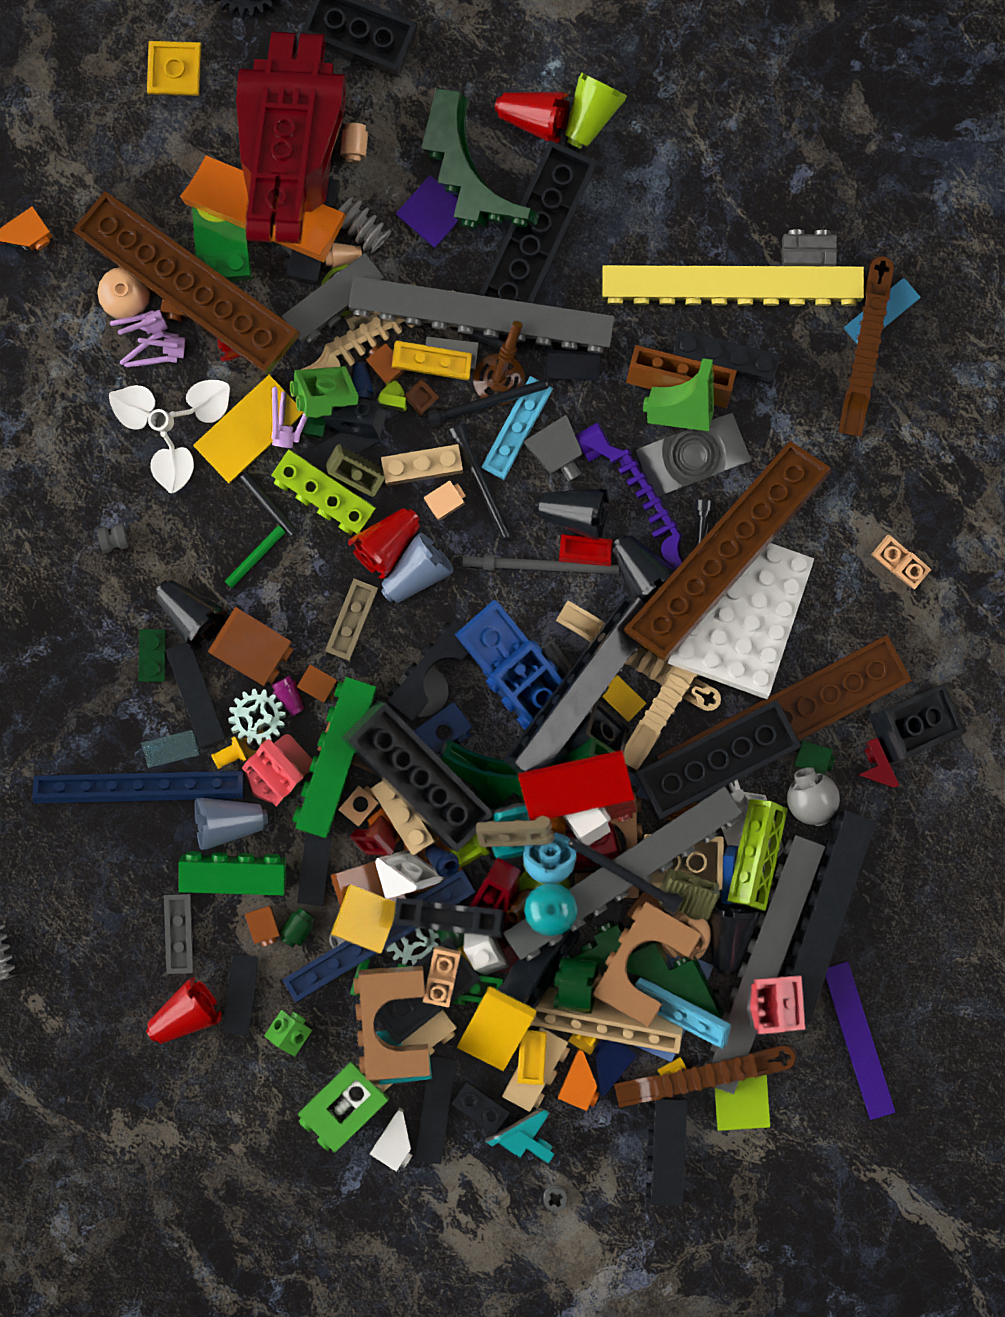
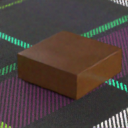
[403,379,440,416]

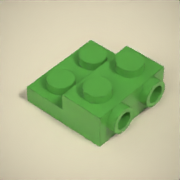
[290,366,358,418]

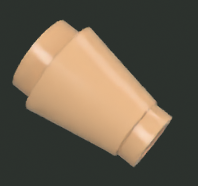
[324,243,362,268]

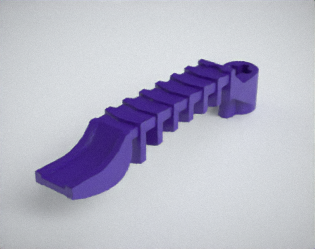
[575,422,684,569]

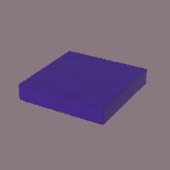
[396,175,459,249]

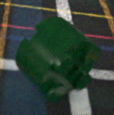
[553,957,599,1014]

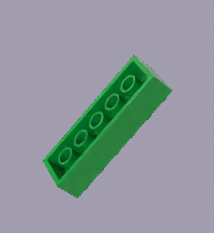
[293,677,377,838]

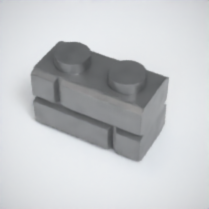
[782,230,837,267]

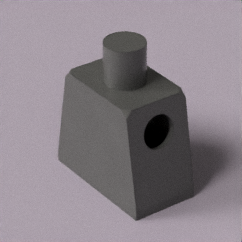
[524,415,582,482]

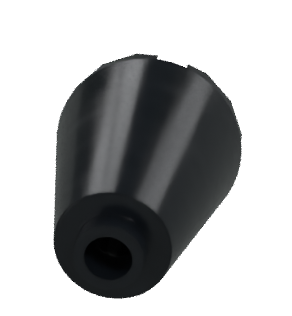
[535,488,609,541]
[612,535,676,604]
[156,580,227,650]
[709,900,760,975]

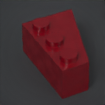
[469,857,521,949]

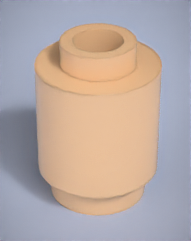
[340,123,368,163]

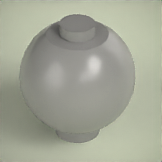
[787,767,840,826]

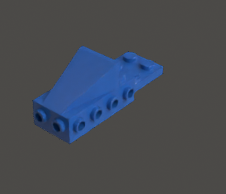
[455,600,564,730]

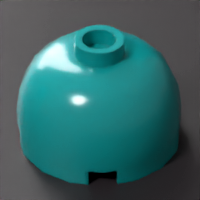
[524,883,578,937]

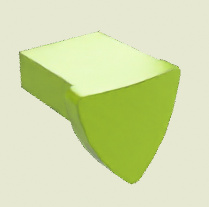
[376,380,407,412]
[450,833,490,868]

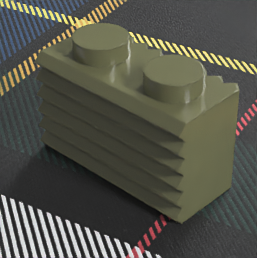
[326,444,385,497]
[658,868,720,921]

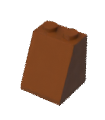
[208,607,294,687]
[331,861,412,907]

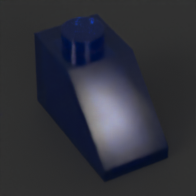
[595,1039,637,1097]

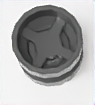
[97,523,129,554]

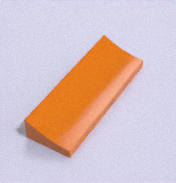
[180,155,346,262]

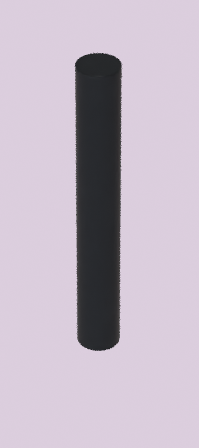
[240,471,298,537]

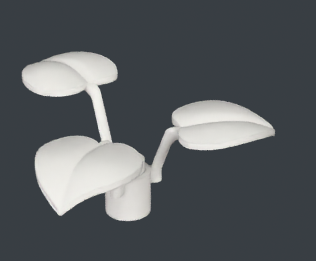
[109,380,230,493]

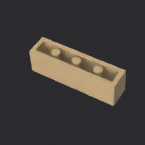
[357,1009,457,1091]

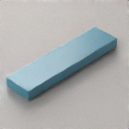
[481,376,553,480]
[635,978,731,1049]

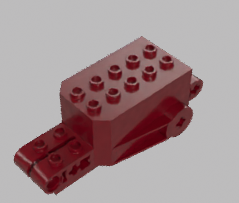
[236,32,347,244]

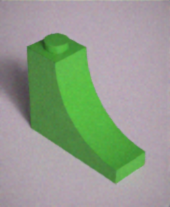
[643,359,714,431]

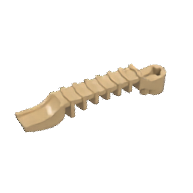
[301,291,456,370]
[555,601,721,711]
[624,667,698,771]

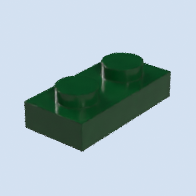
[138,629,166,682]

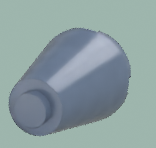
[381,533,454,603]
[195,797,268,850]

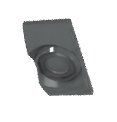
[636,413,751,497]

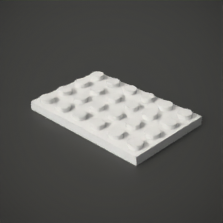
[668,523,814,699]

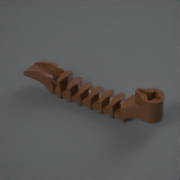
[838,256,894,437]
[614,1044,797,1108]

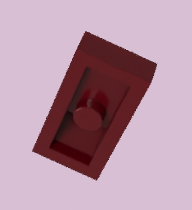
[857,738,899,788]
[349,815,397,856]

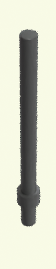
[462,554,619,574]

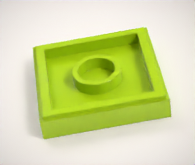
[714,1074,770,1131]

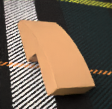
[871,535,931,589]
[423,946,461,1007]

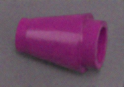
[271,675,305,716]

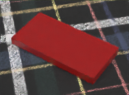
[518,750,635,821]

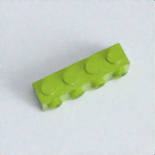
[271,449,376,535]

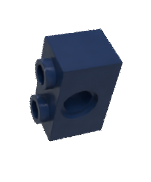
[413,702,472,757]

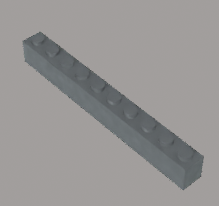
[349,276,614,354]
[503,786,742,961]
[705,835,825,1094]

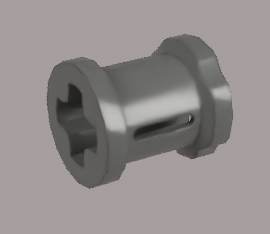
[543,1185,567,1212]

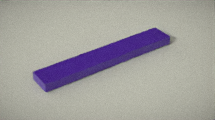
[825,961,895,1120]

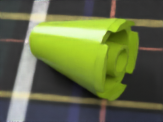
[565,72,627,149]

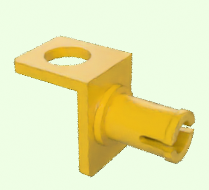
[211,729,266,769]

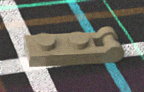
[476,816,555,847]

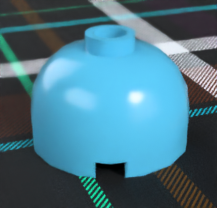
[523,832,576,884]

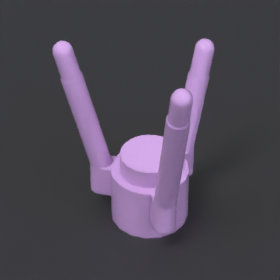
[110,309,168,365]
[124,323,186,367]
[271,386,308,448]

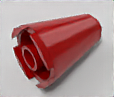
[495,92,570,143]
[348,508,420,579]
[146,977,222,1044]

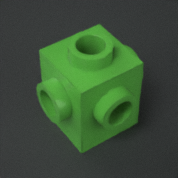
[264,1010,312,1056]

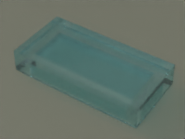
[142,730,199,768]

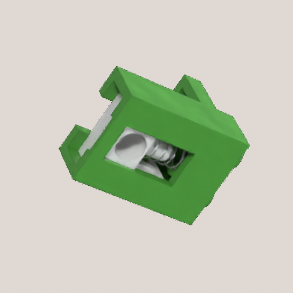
[298,1060,389,1152]

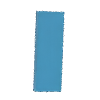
[844,278,921,344]

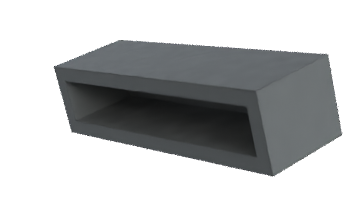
[282,253,385,344]

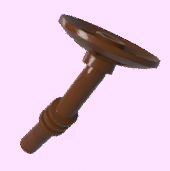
[473,321,525,405]

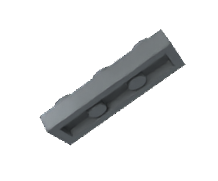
[164,894,194,974]

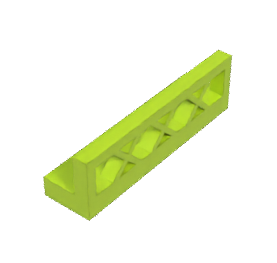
[727,799,788,911]

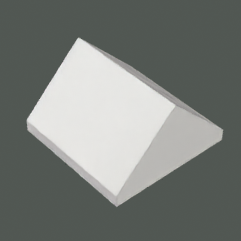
[375,850,447,898]

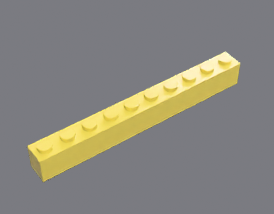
[602,266,864,306]

